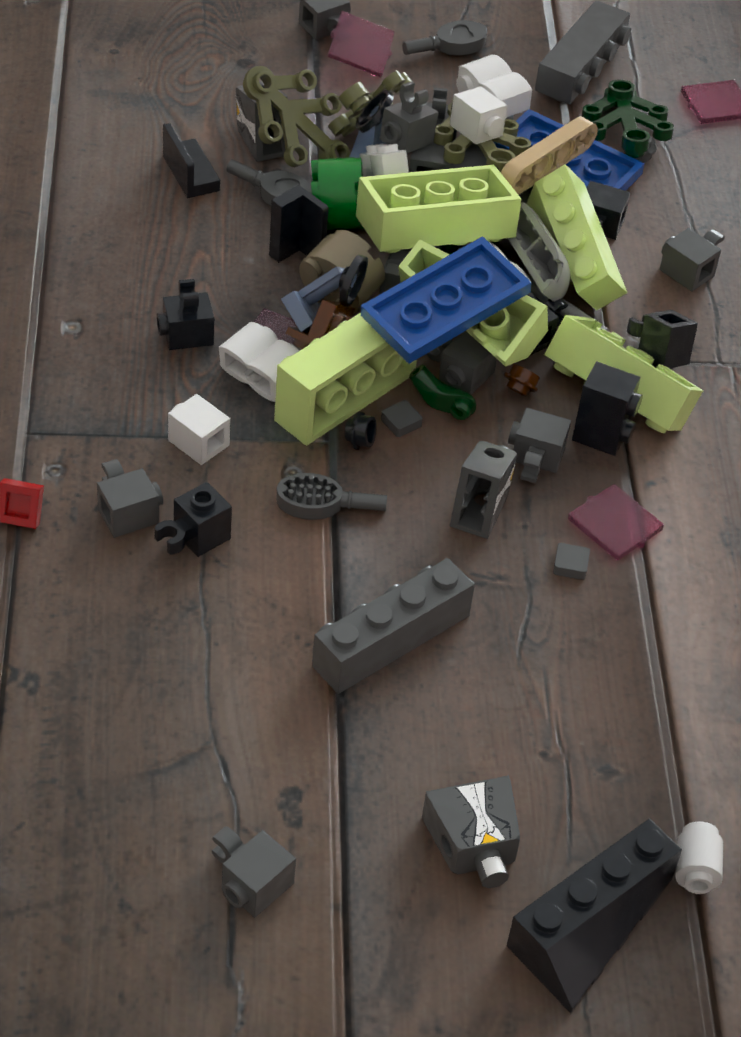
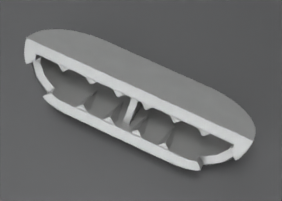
[508,202,570,302]

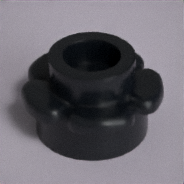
[345,412,377,450]

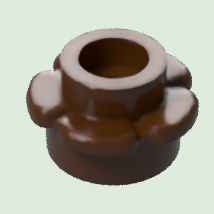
[504,364,540,396]

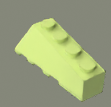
[527,164,627,311]
[398,239,548,366]
[544,315,703,434]

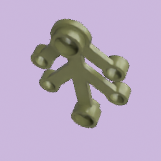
[243,66,350,167]
[328,70,412,137]
[434,99,531,173]

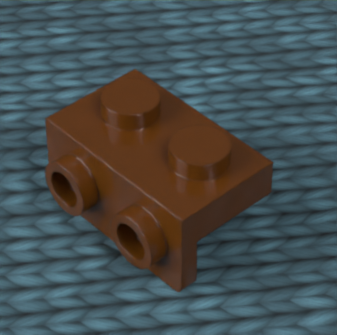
[285,300,355,349]

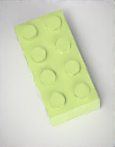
[356,165,521,253]
[274,313,417,446]

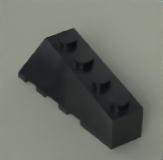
[506,818,682,1013]

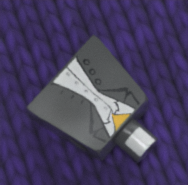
[236,81,288,162]
[450,441,517,539]
[422,775,520,888]

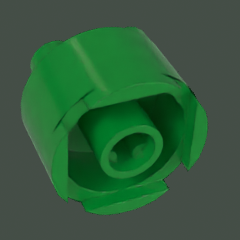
[311,157,364,231]

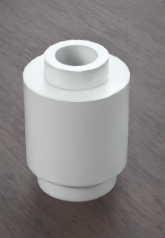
[676,822,723,894]

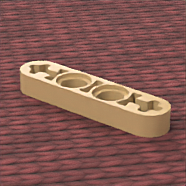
[501,116,598,195]

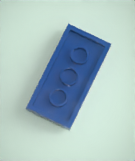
[494,109,645,191]
[361,236,532,364]

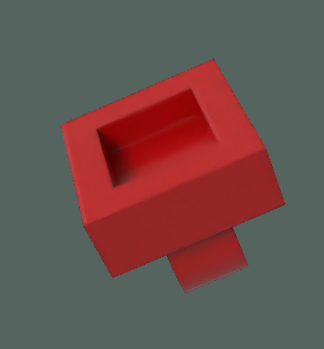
[0,478,44,529]

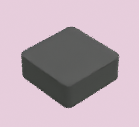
[381,400,423,437]
[553,543,590,580]

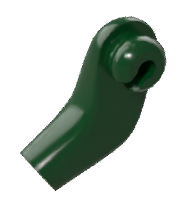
[409,364,477,420]

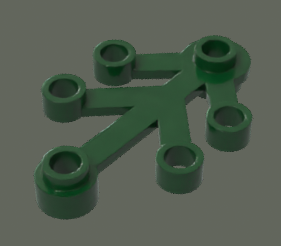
[582,79,674,158]

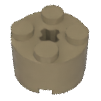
[299,230,385,314]

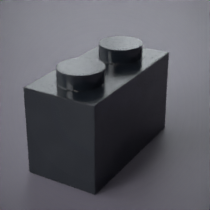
[572,361,643,456]

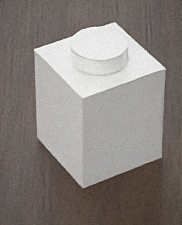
[450,86,508,144]
[168,394,230,465]

